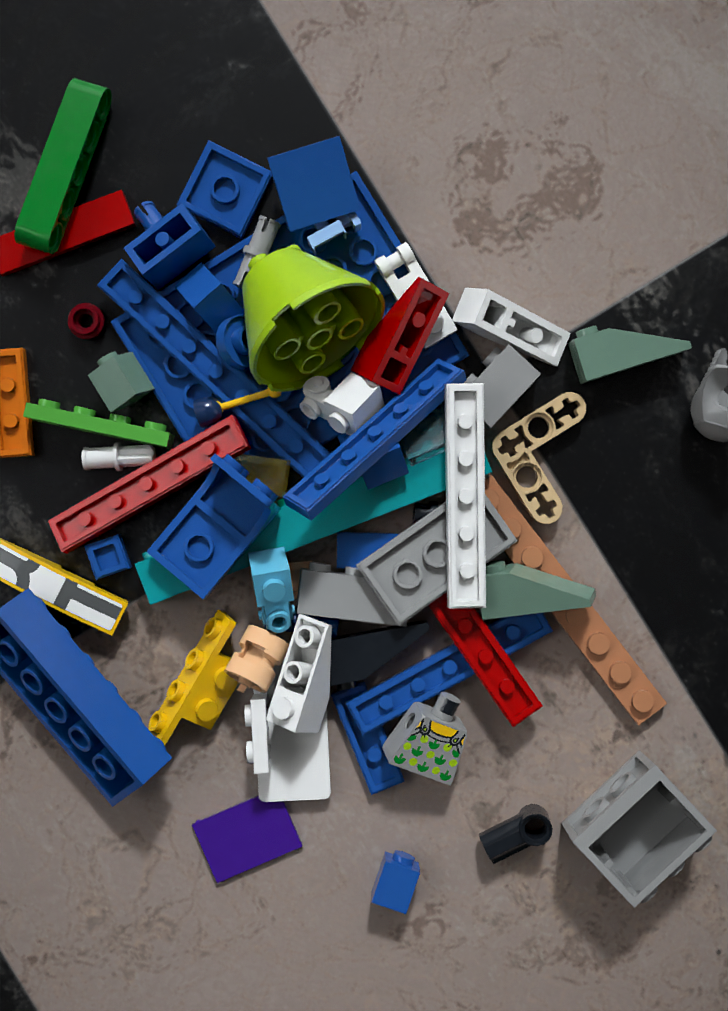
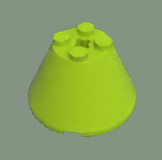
[242,244,385,392]

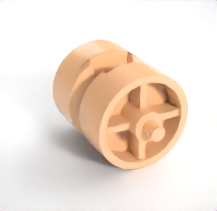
[224,625,289,693]

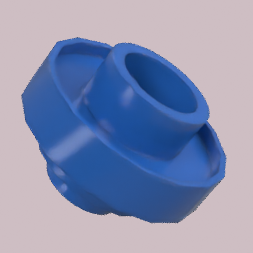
[216,314,250,370]

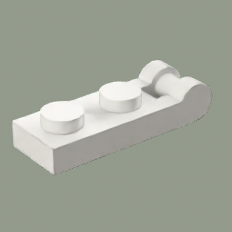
[374,242,458,350]

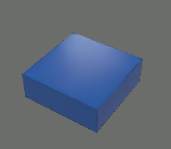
[84,534,132,580]

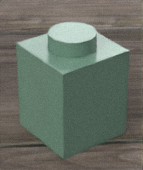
[88,351,155,412]

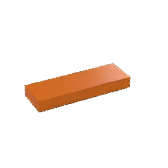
[0,347,35,459]

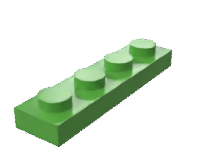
[23,399,175,450]

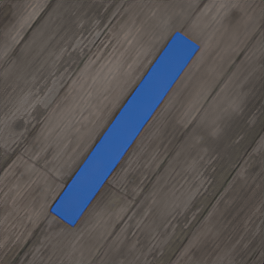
[97,258,331,478]

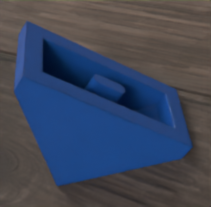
[174,262,244,333]

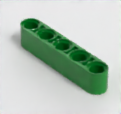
[14,78,112,254]

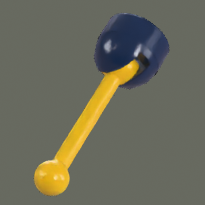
[193,387,282,428]

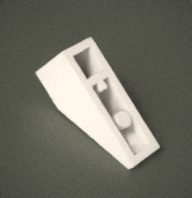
[452,288,571,366]

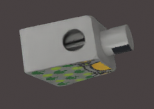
[382,692,467,786]

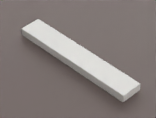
[444,383,486,609]

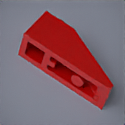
[351,277,450,395]

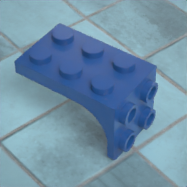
[147,453,281,600]

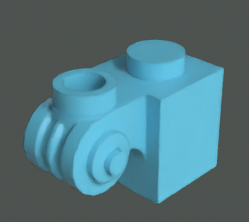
[248,547,296,633]

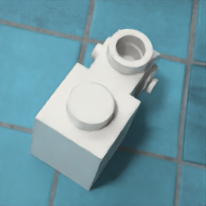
[300,372,385,436]

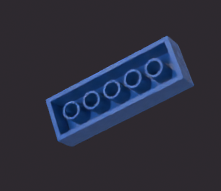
[0,588,172,807]

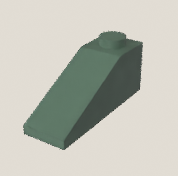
[568,325,692,384]
[480,560,596,620]

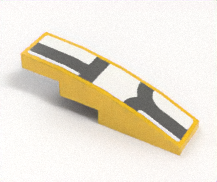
[0,538,128,636]

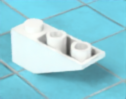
[266,614,332,733]

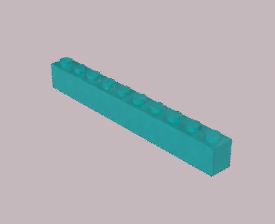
[135,441,492,605]

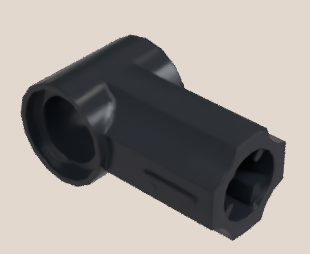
[479,804,553,864]

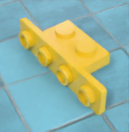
[148,609,238,745]

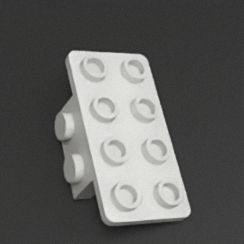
[244,659,331,802]

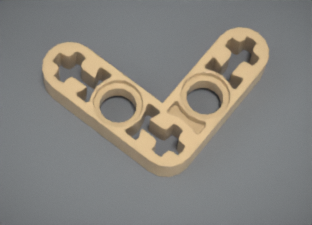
[491,392,586,524]

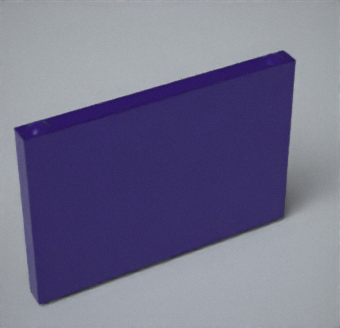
[192,795,303,883]

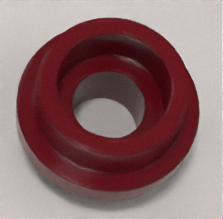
[68,303,105,339]

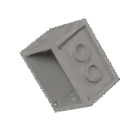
[561,750,717,908]

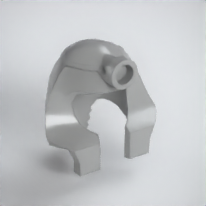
[690,348,728,442]

